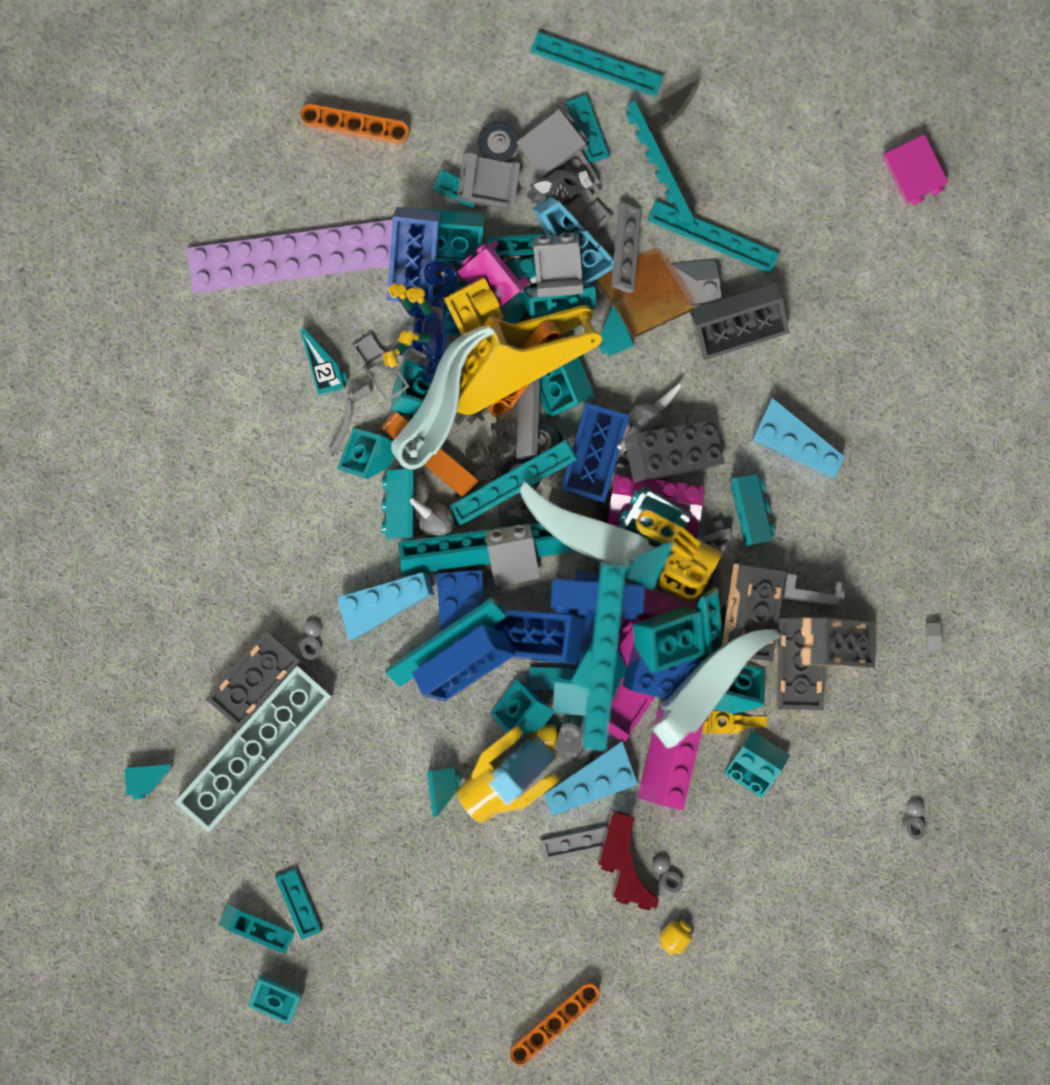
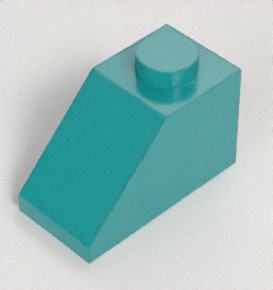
[598,304,634,358]
[124,764,172,800]

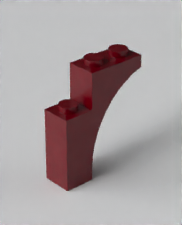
[597,809,659,911]

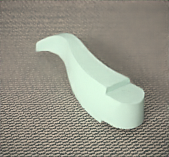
[391,326,494,469]
[520,482,668,575]
[651,629,781,748]

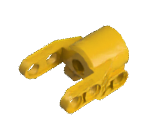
[636,511,723,602]
[456,726,560,823]

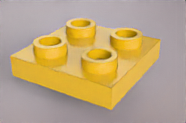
[443,277,504,335]

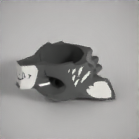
[527,169,594,205]

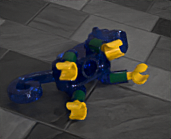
[383,260,457,383]

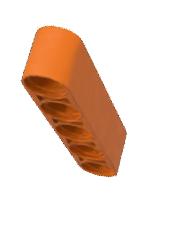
[300,104,409,144]
[487,320,563,418]
[380,411,479,498]
[510,983,599,1065]

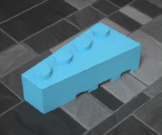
[532,197,614,285]
[752,398,845,479]

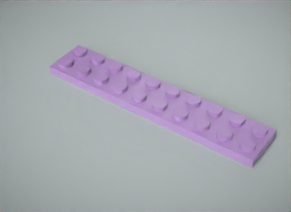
[187,220,393,293]

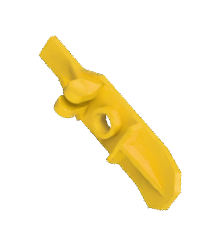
[702,711,767,734]

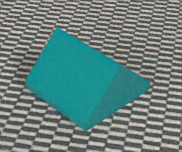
[554,678,587,716]
[248,974,304,1025]

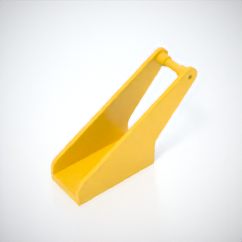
[456,305,602,415]

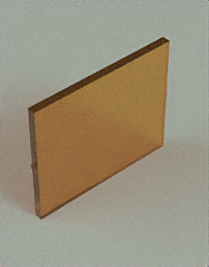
[597,249,693,338]

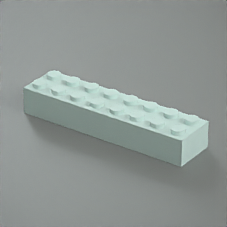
[175,666,332,833]

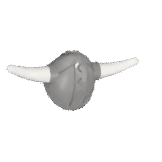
[618,383,682,449]
[410,498,458,538]

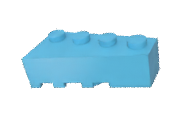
[337,573,434,641]
[489,737,556,805]
[544,742,638,816]

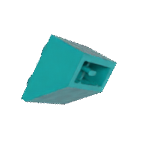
[724,731,790,798]

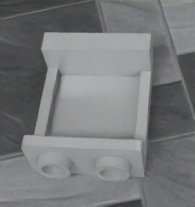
[516,110,588,179]
[457,153,522,209]
[533,233,583,297]
[485,524,540,587]
[782,574,845,607]

